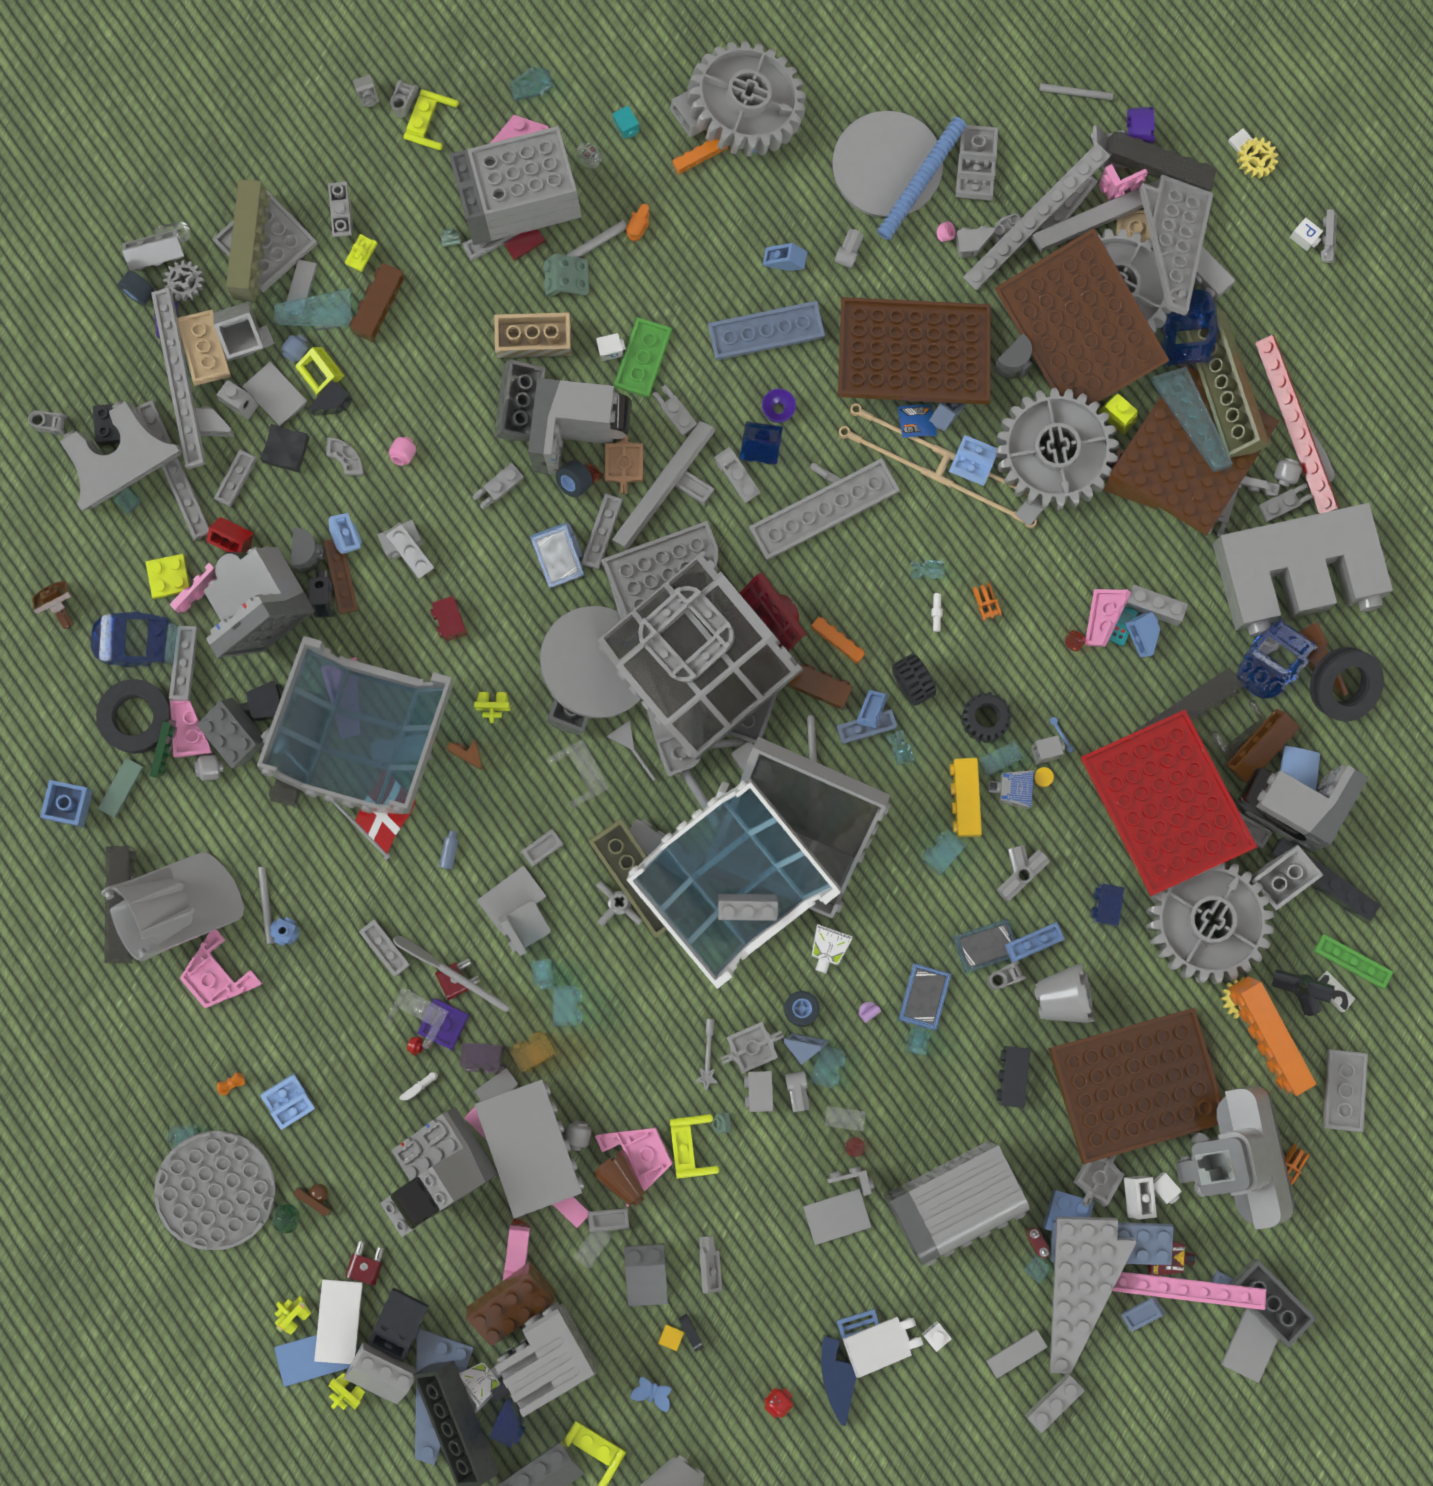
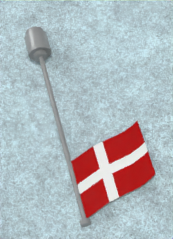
[260,726,416,860]

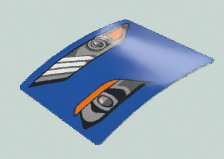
[898,405,937,438]

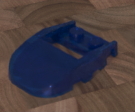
[1162,290,1217,367]
[91,612,169,668]
[1237,618,1318,699]

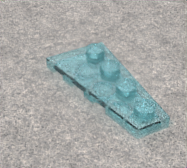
[274,288,352,326]

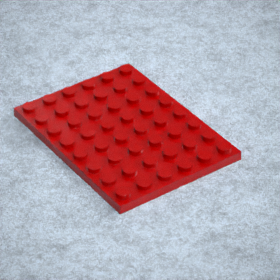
[1080,710,1257,897]

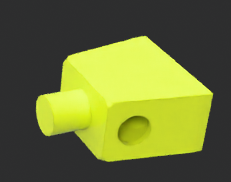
[1097,394,1138,435]

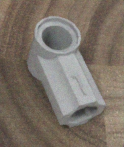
[834,229,864,269]
[785,1071,809,1112]

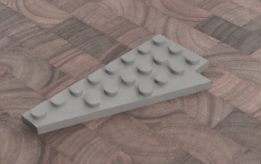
[1139,175,1213,316]
[1050,1216,1136,1374]

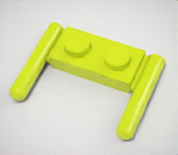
[404,89,459,150]
[670,1114,719,1179]
[564,1420,626,1486]

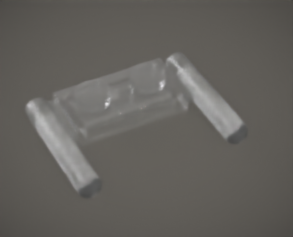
[547,739,610,808]
[383,987,448,1049]

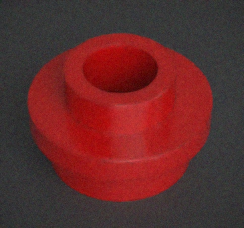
[407,1036,424,1056]

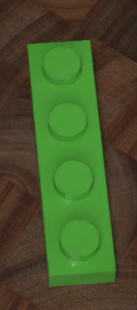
[1313,934,1393,989]

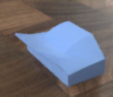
[329,513,362,554]

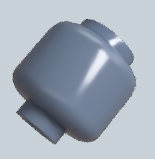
[281,334,309,363]

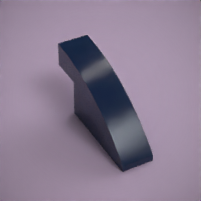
[821,1335,856,1426]

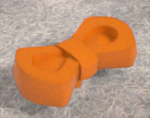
[216,1073,245,1095]

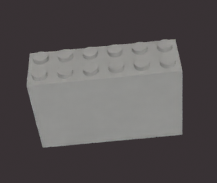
[475,1080,584,1219]

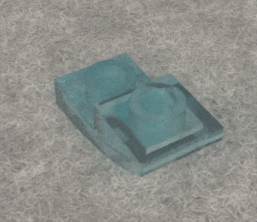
[979,741,1023,776]

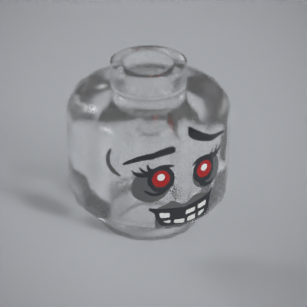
[576,141,603,170]

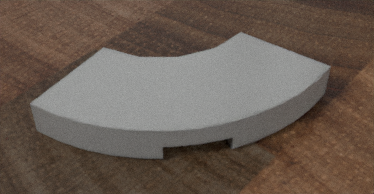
[326,437,364,476]

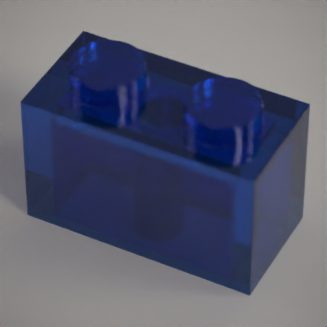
[1090,883,1125,927]

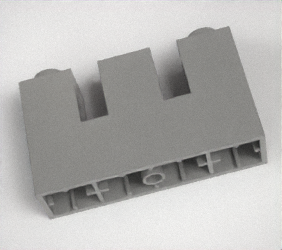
[1213,503,1393,637]

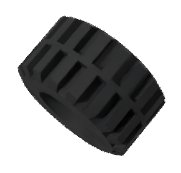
[892,653,936,706]
[961,692,1012,743]

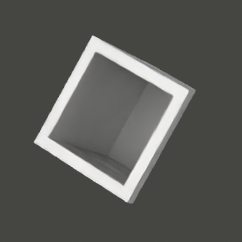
[214,301,263,359]

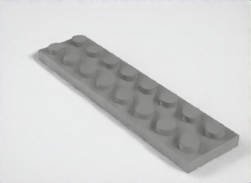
[749,458,900,561]

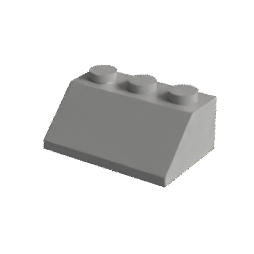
[344,1342,416,1404]

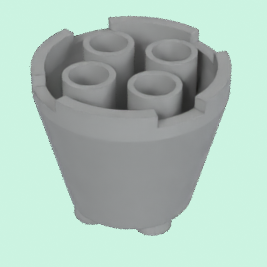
[1034,963,1095,1023]
[640,1455,705,1486]

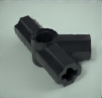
[1272,969,1335,1016]

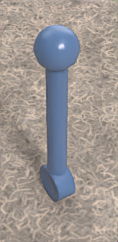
[1050,717,1074,753]

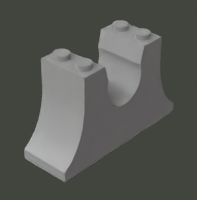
[60,401,183,511]

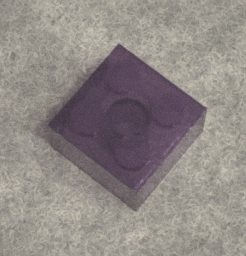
[460,1043,505,1073]

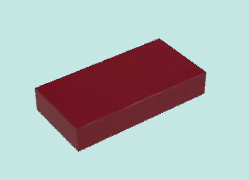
[504,229,545,261]

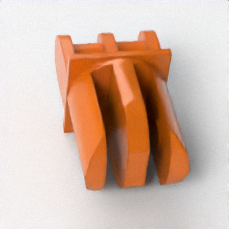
[626,204,650,241]
[972,582,1002,621]
[1285,1143,1310,1186]

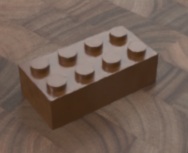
[466,1262,555,1346]

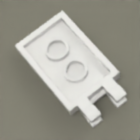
[843,1317,923,1378]

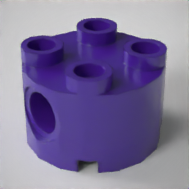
[1127,106,1155,146]

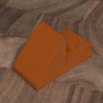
[446,739,483,770]

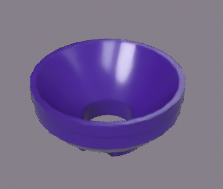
[762,388,796,423]

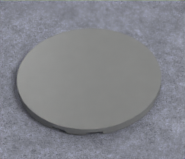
[832,111,943,218]
[540,606,641,718]
[154,1131,276,1250]

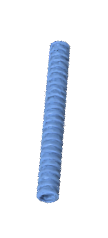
[877,117,967,240]

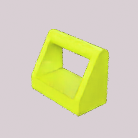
[295,347,344,396]

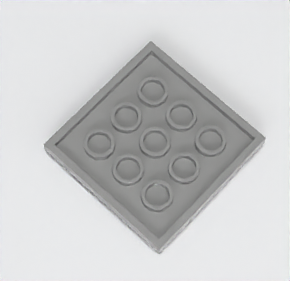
[212,191,318,292]

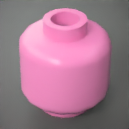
[389,437,417,466]

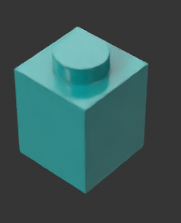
[612,105,640,139]

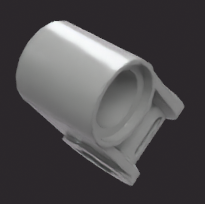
[390,79,418,118]
[28,411,68,435]
[987,961,1026,990]

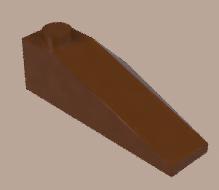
[1288,622,1348,698]

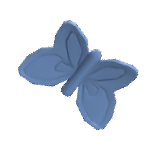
[630,1377,671,1412]

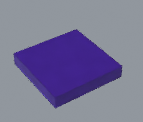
[417,998,470,1050]

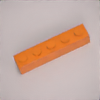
[672,139,728,175]
[811,617,865,664]

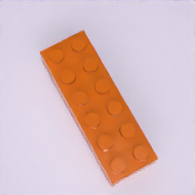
[1228,976,1317,1096]

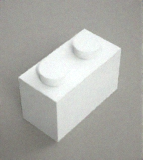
[1124,1175,1157,1219]

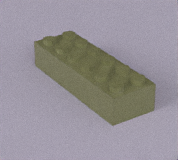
[226,179,270,301]
[588,818,687,938]

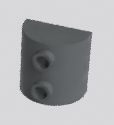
[993,334,1032,379]
[291,527,325,574]
[547,699,589,735]

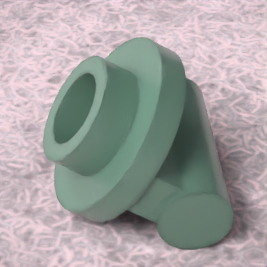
[440,228,461,247]
[712,1113,731,1134]

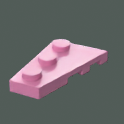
[170,700,213,758]

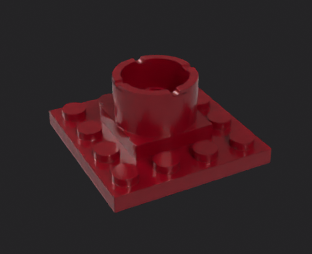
[721,572,807,667]

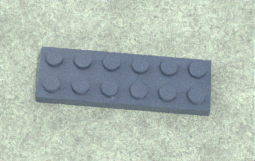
[708,301,825,361]
[1050,1220,1174,1265]

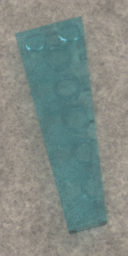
[1151,367,1233,472]

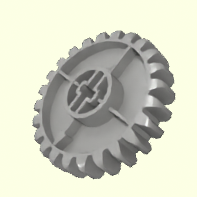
[687,41,806,157]
[1097,229,1171,334]
[995,388,1119,511]
[1146,863,1274,984]

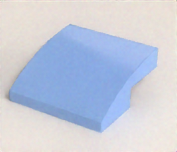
[949,435,997,486]
[1280,746,1320,791]
[260,1073,315,1130]

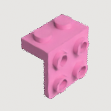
[1099,164,1148,201]

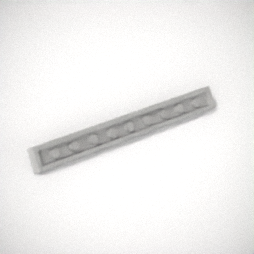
[963,143,1110,291]
[151,287,206,469]

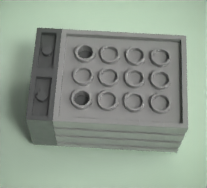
[449,126,582,245]
[884,1141,1030,1266]

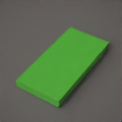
[614,317,672,398]

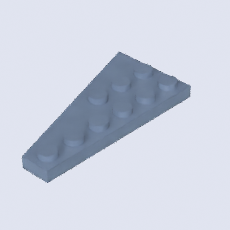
[415,1329,474,1465]

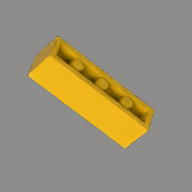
[949,758,982,838]

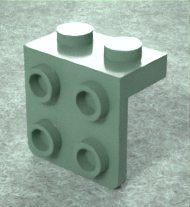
[543,253,589,297]

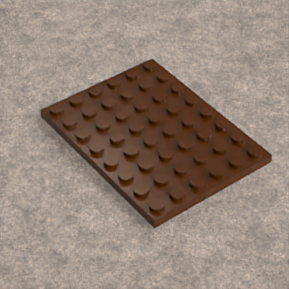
[994,228,1170,406]
[838,297,990,405]
[1109,363,1279,536]
[1048,1008,1222,1164]

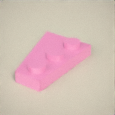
[170,563,217,614]
[1085,589,1131,647]

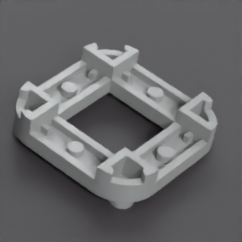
[638,586,735,683]

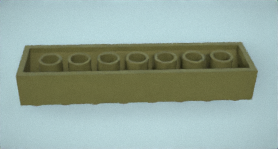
[1184,307,1270,458]

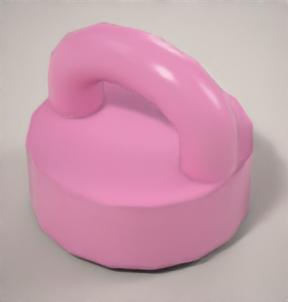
[937,221,956,242]

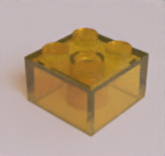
[510,1031,558,1073]

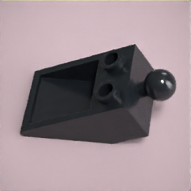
[368,1287,429,1362]

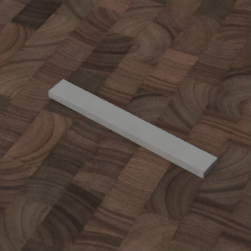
[1032,180,1159,252]
[136,400,209,541]
[612,421,716,550]

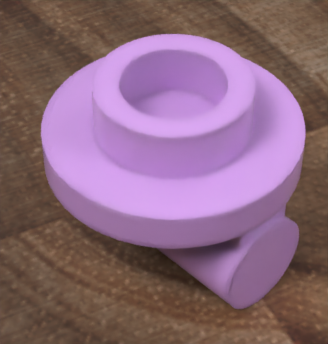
[859,1002,881,1023]

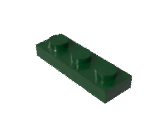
[149,719,177,778]

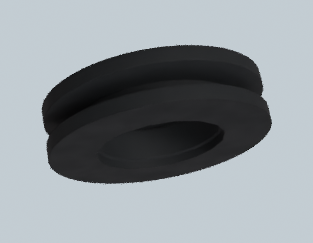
[1310,646,1384,722]
[96,679,171,754]

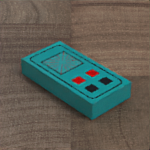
[1108,606,1138,647]

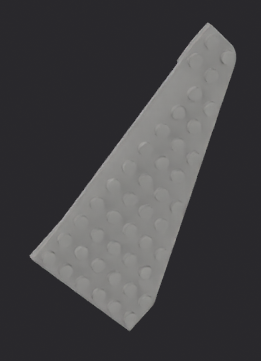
[601,521,718,778]

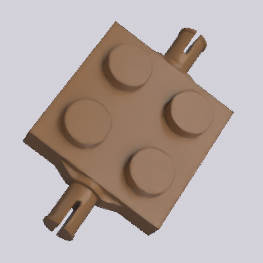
[605,430,643,495]

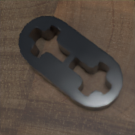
[678,1313,704,1352]

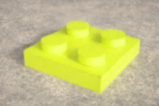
[146,554,190,599]

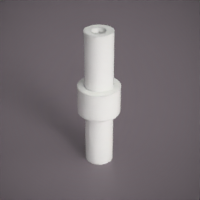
[931,593,943,632]

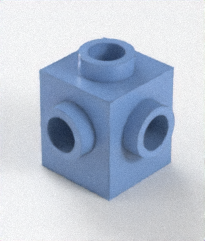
[270,917,300,946]

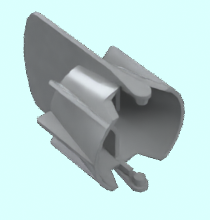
[101,852,244,961]

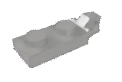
[1321,209,1337,263]
[1238,476,1280,496]
[699,1236,722,1293]

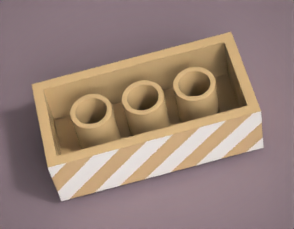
[494,313,572,358]

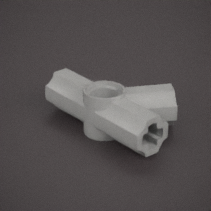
[997,846,1050,902]

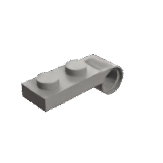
[713,447,761,504]

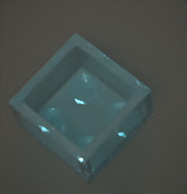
[553,985,583,1027]

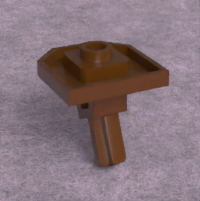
[32,581,73,629]

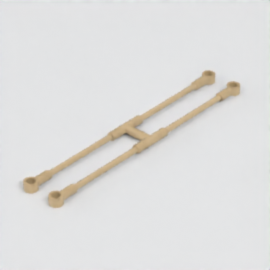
[839,403,1037,529]

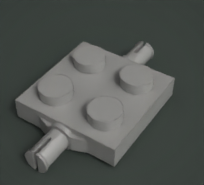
[720,1022,784,1073]
[1074,1155,1125,1207]

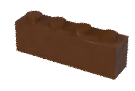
[350,263,405,343]
[778,658,853,710]
[1225,709,1300,784]

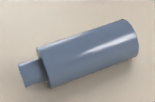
[439,831,459,870]

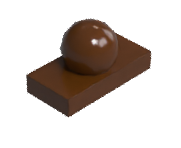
[293,1184,333,1216]

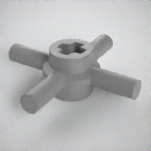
[596,880,643,927]

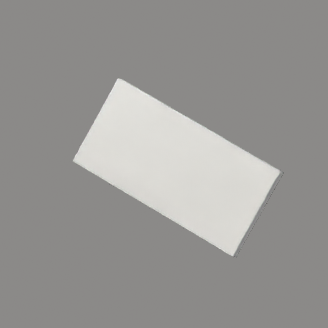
[314,1279,363,1364]

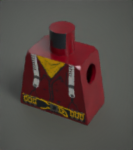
[1148,1241,1195,1276]

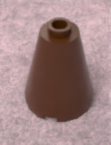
[593,1150,645,1207]

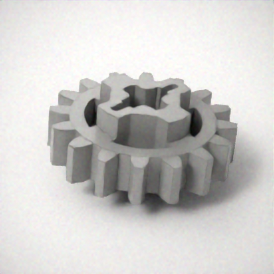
[163,260,205,302]

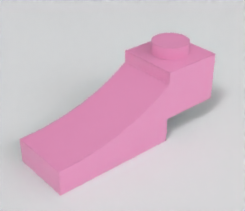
[503,1225,530,1281]

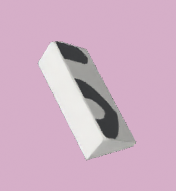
[1317,971,1355,1012]

